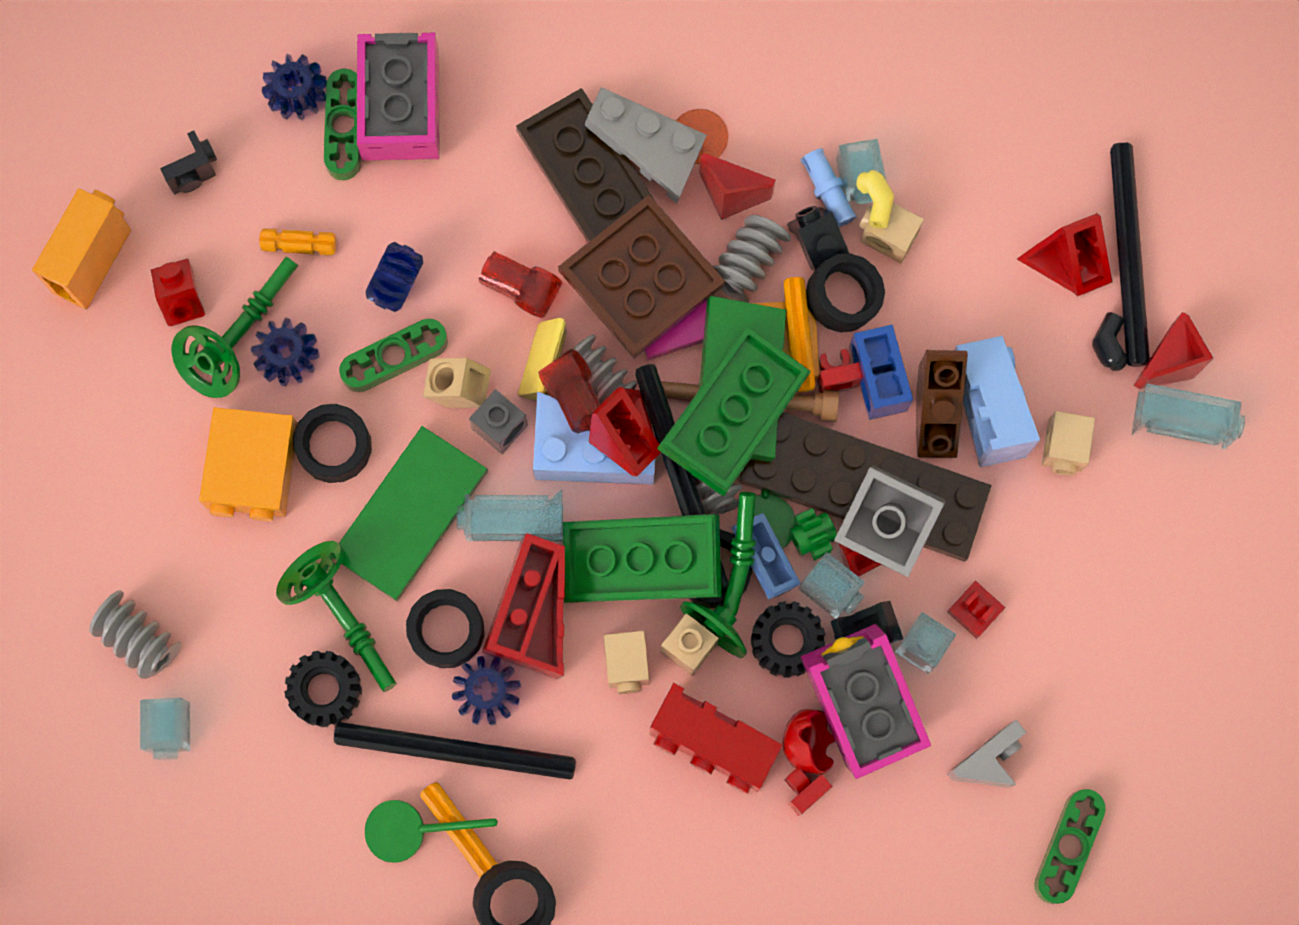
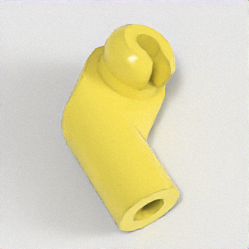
[856,170,894,229]

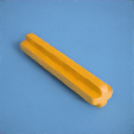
[783,277,815,392]
[420,782,498,878]

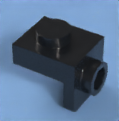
[160,130,217,195]
[787,206,849,271]
[831,601,904,645]

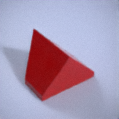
[699,153,776,220]
[1017,213,1112,296]
[1133,312,1214,389]
[589,387,661,477]

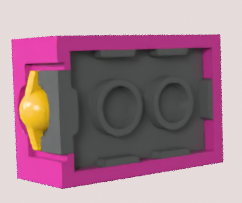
[357,32,440,161]
[801,624,932,779]

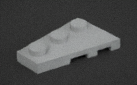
[585,87,707,204]

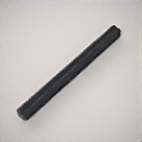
[1110,142,1150,367]
[635,364,728,591]
[333,722,576,780]

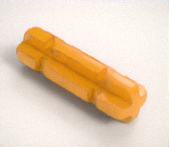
[259,228,337,255]

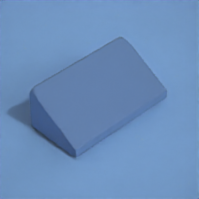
[731,513,801,600]

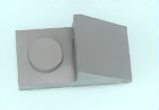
[947,720,1027,788]

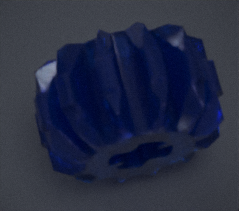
[261,53,327,121]
[365,242,424,312]
[251,317,320,387]
[452,656,521,726]

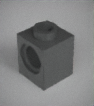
[469,389,528,454]

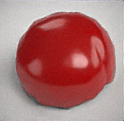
[782,709,835,774]

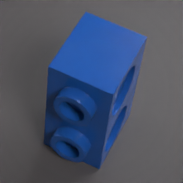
[849,324,913,420]

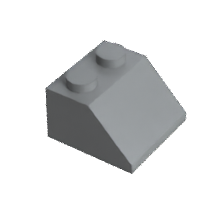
[834,465,946,577]

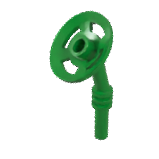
[171,256,299,398]
[680,492,756,658]
[276,541,397,692]

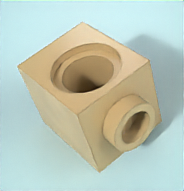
[859,203,924,263]
[423,358,491,408]
[1042,411,1095,476]
[661,613,719,676]
[603,631,649,694]

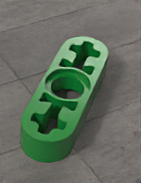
[324,68,361,180]
[339,319,448,392]
[1034,789,1106,904]

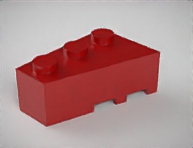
[482,533,565,679]
[649,682,782,794]

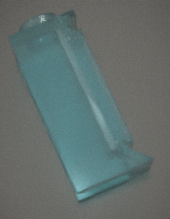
[1131,384,1245,449]
[457,490,563,541]

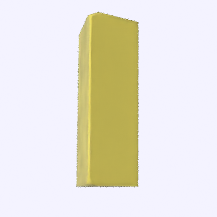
[518,318,567,401]

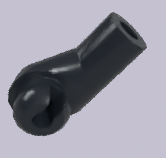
[1092,312,1128,371]

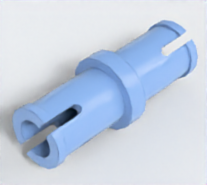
[800,148,857,228]

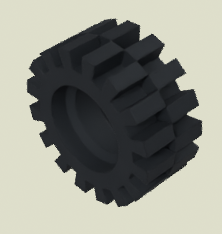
[751,601,825,678]
[284,651,362,727]

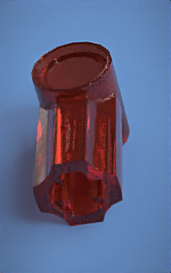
[478,251,563,318]
[538,348,600,434]

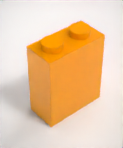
[32,188,131,310]
[199,407,298,522]

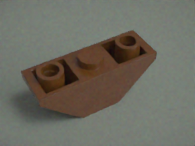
[916,350,968,458]

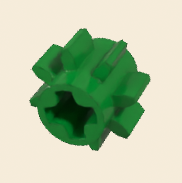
[789,508,837,561]

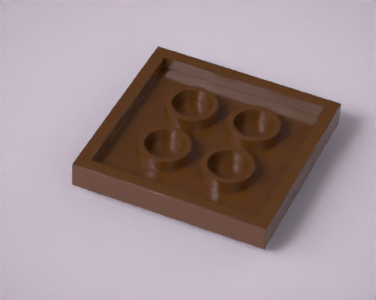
[558,195,725,359]

